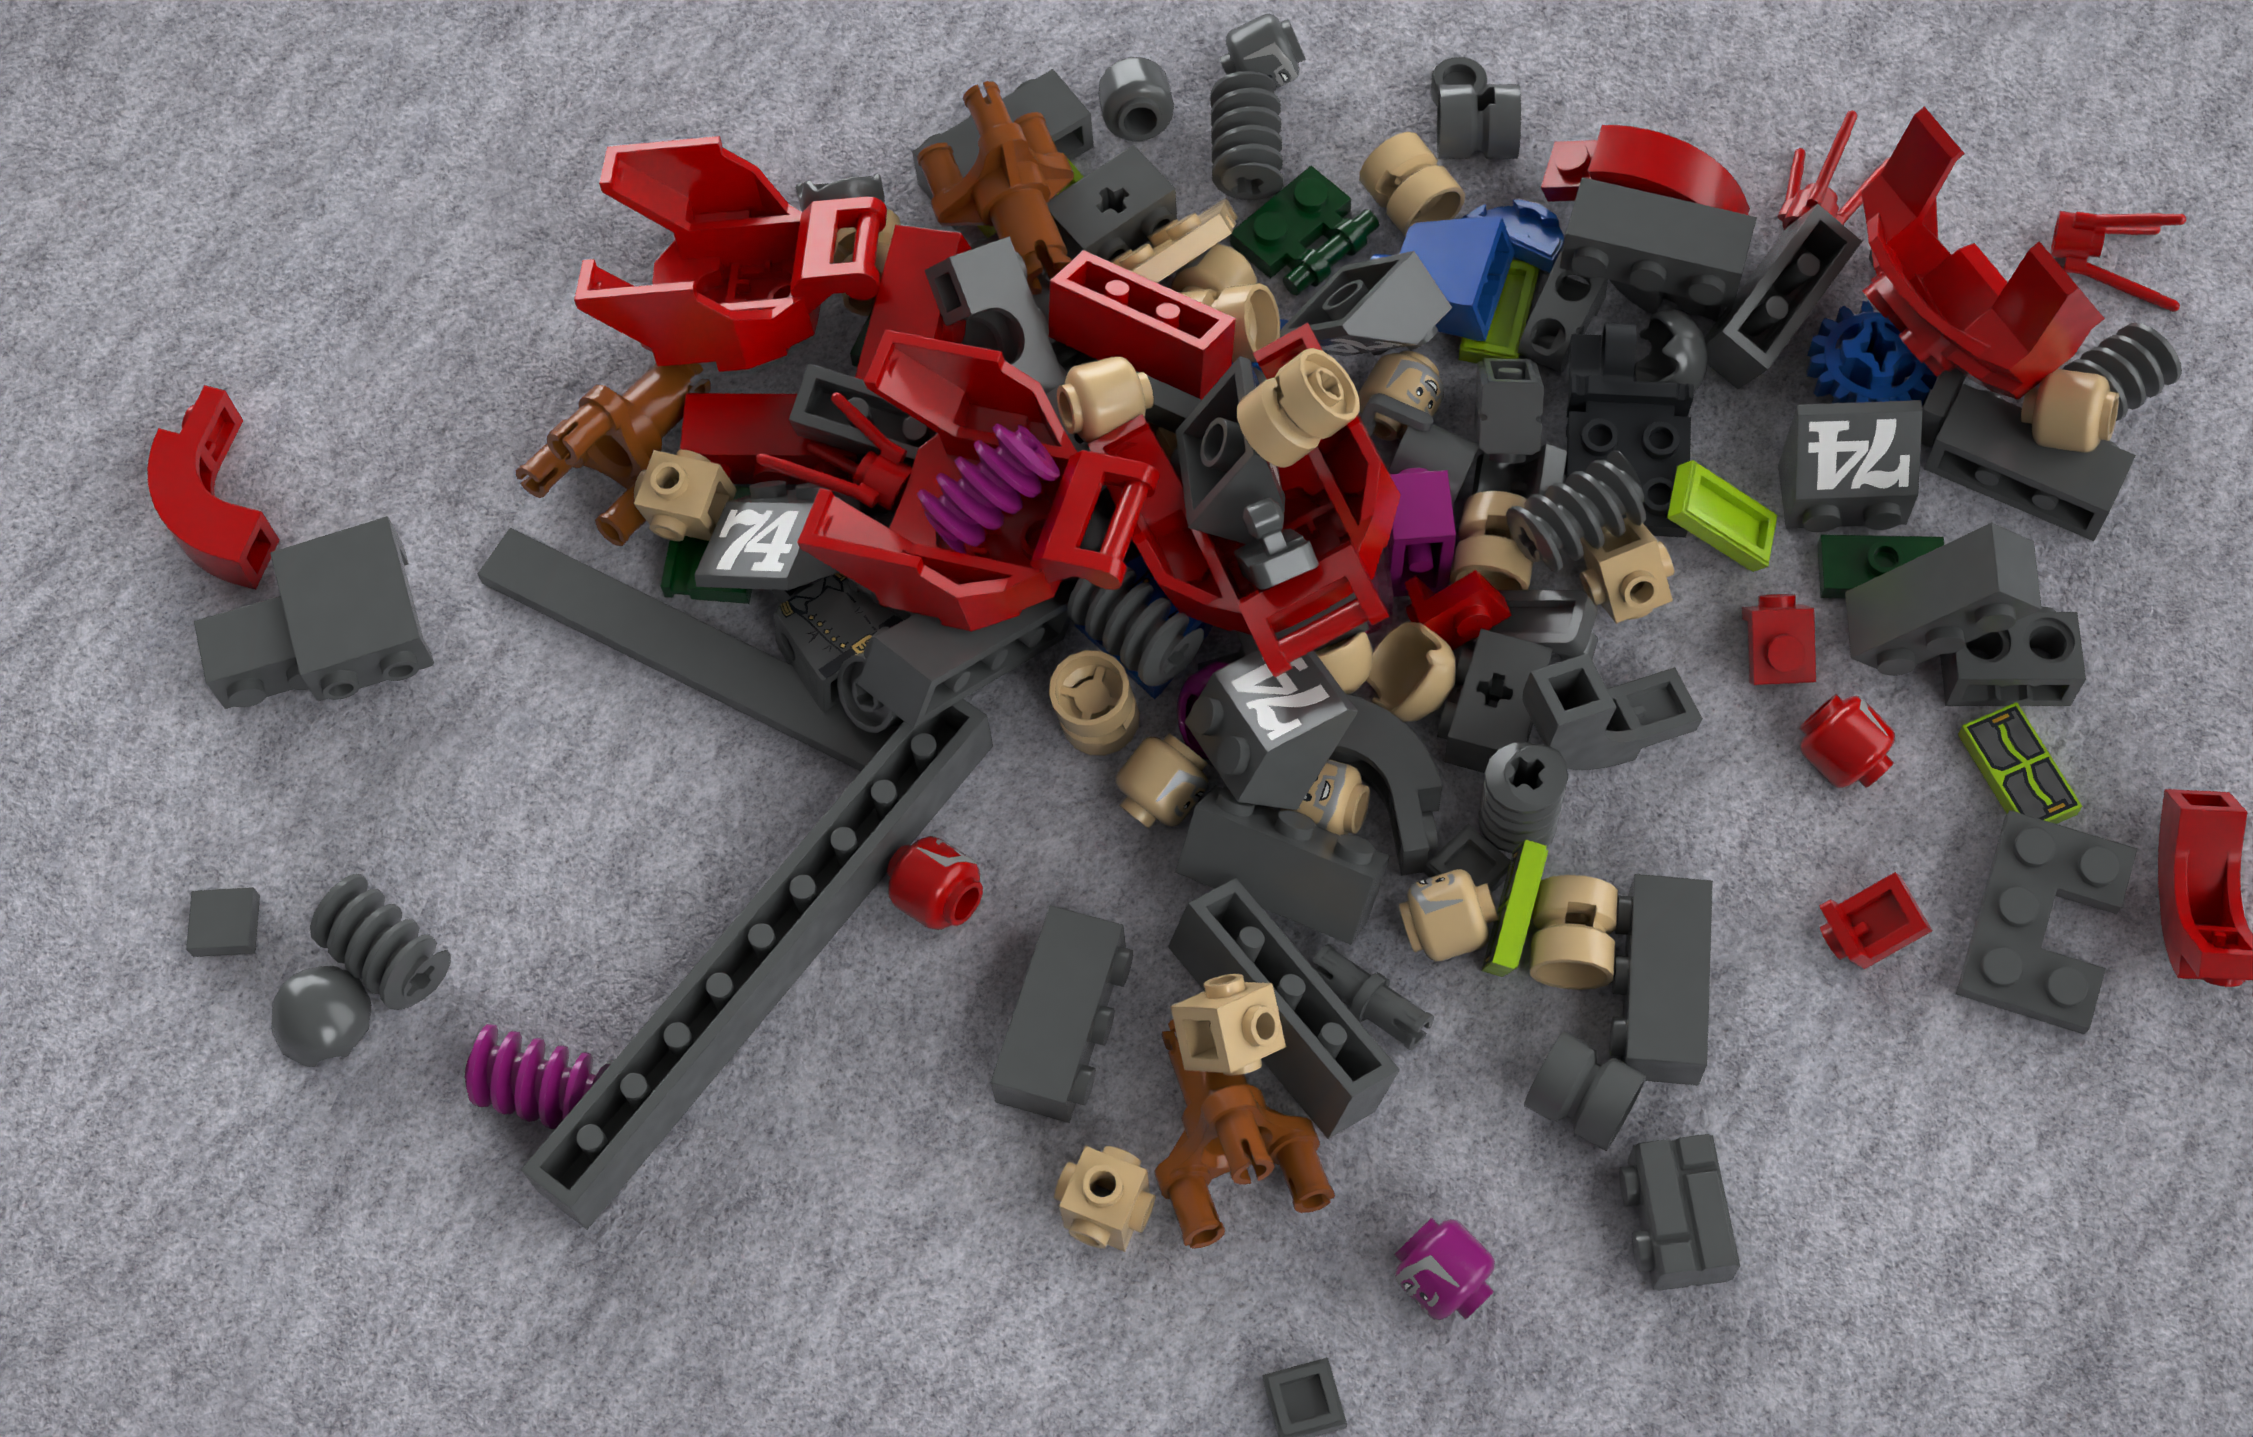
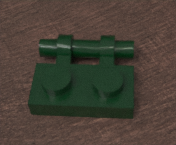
[1230,165,1380,296]

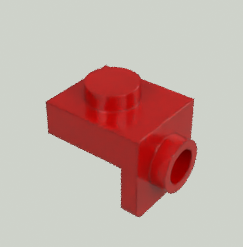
[1405,570,1512,651]
[1742,594,1816,685]
[1819,872,1933,969]

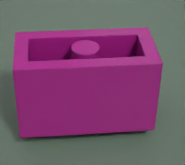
[1382,468,1456,597]

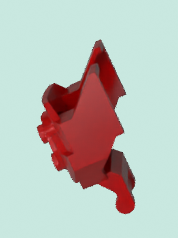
[1861,106,2105,400]
[574,136,887,372]
[1088,323,1401,678]
[797,330,1160,632]

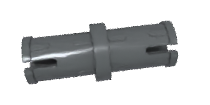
[1311,944,1434,1051]

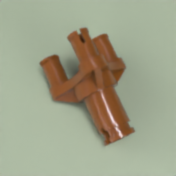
[917,81,1074,295]
[516,363,711,546]
[1155,1019,1335,1249]

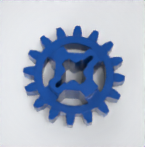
[1806,301,1937,406]

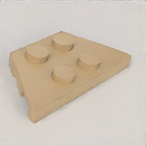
[1109,198,1238,283]

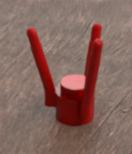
[1778,110,1890,231]
[2050,211,2186,312]
[756,392,912,512]

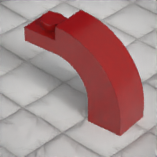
[1541,125,1750,215]
[147,385,280,590]
[2158,789,2253,987]

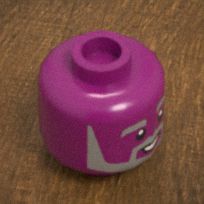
[1394,1218,1495,1320]

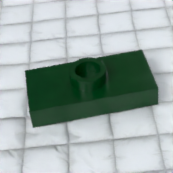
[1817,535,1944,599]

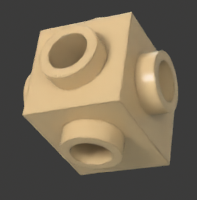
[634,450,737,541]
[1580,517,1674,624]
[1170,974,1286,1076]
[1054,1146,1156,1252]

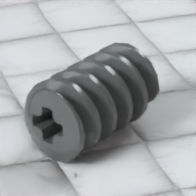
[1210,71,1283,201]
[2063,323,2182,421]
[1506,451,1646,572]
[1067,567,1204,687]
[1478,743,1568,854]
[310,874,451,1010]

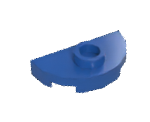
[1461,199,1565,273]

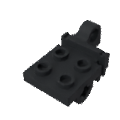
[1564,323,1694,538]

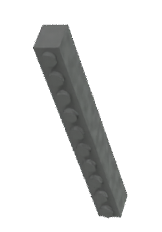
[521,699,993,1230]

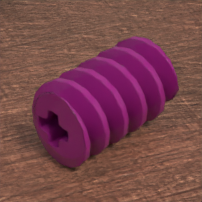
[917,424,1060,554]
[465,1023,611,1129]

